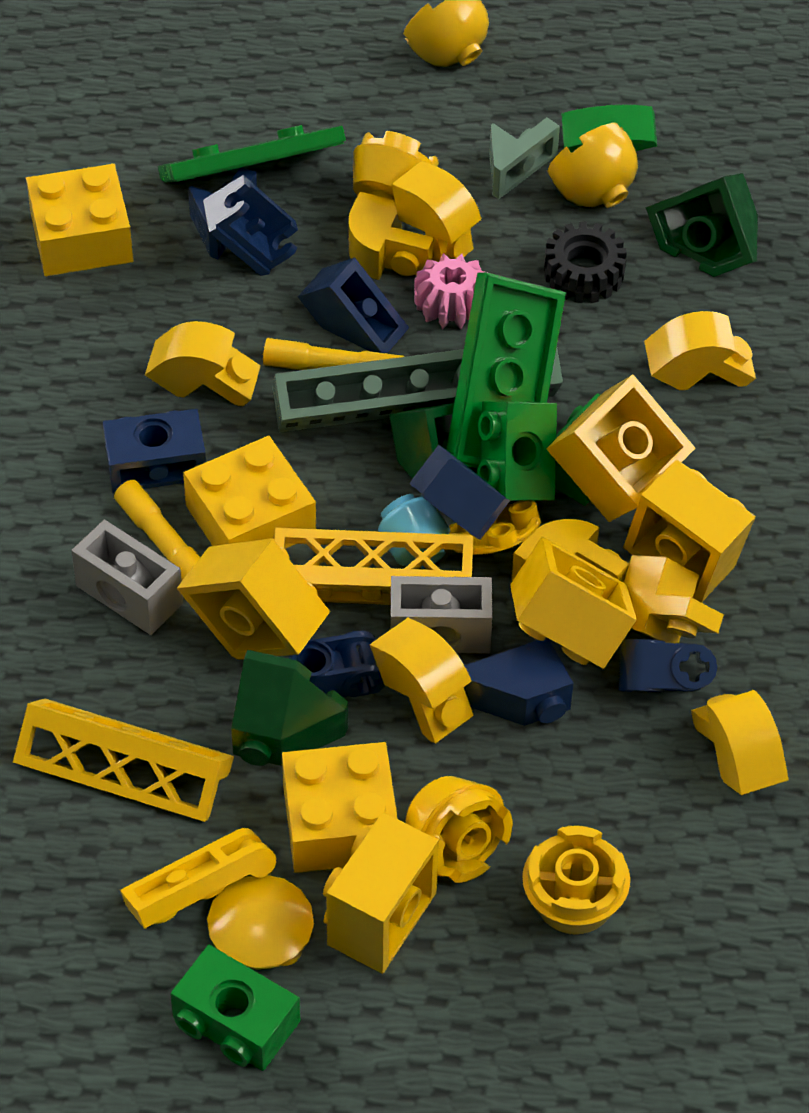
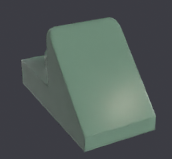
[489,117,560,199]

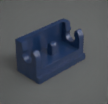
[203,175,298,276]

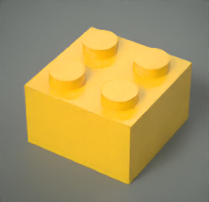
[26,163,133,276]
[546,374,695,522]
[183,436,316,549]
[623,459,756,603]
[510,536,637,669]
[177,538,330,659]
[282,742,398,873]
[323,812,439,974]

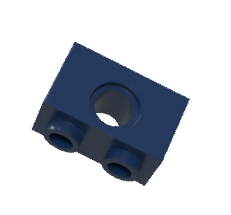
[102,409,206,493]

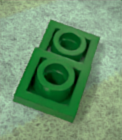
[561,105,657,153]

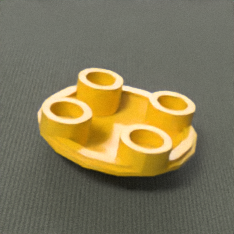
[449,500,541,555]
[207,875,314,970]

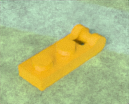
[120,828,276,929]

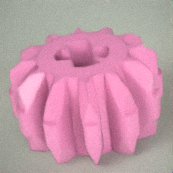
[414,253,488,330]

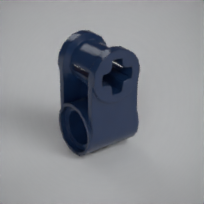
[288,631,386,697]
[618,639,717,692]

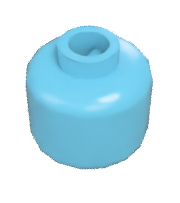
[378,494,450,569]

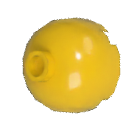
[403,0,489,67]
[547,123,638,208]

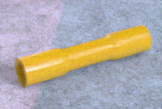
[263,338,405,370]
[114,480,200,580]

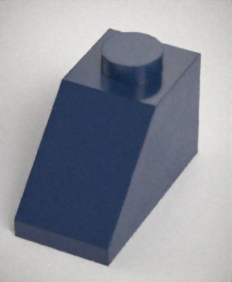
[298,258,409,353]
[464,637,573,726]

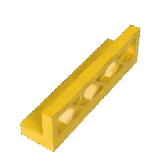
[275,528,473,605]
[13,699,234,822]

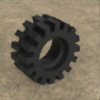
[544,221,627,303]

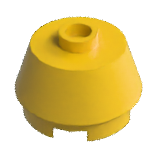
[353,131,439,200]
[406,776,513,883]
[523,826,630,934]

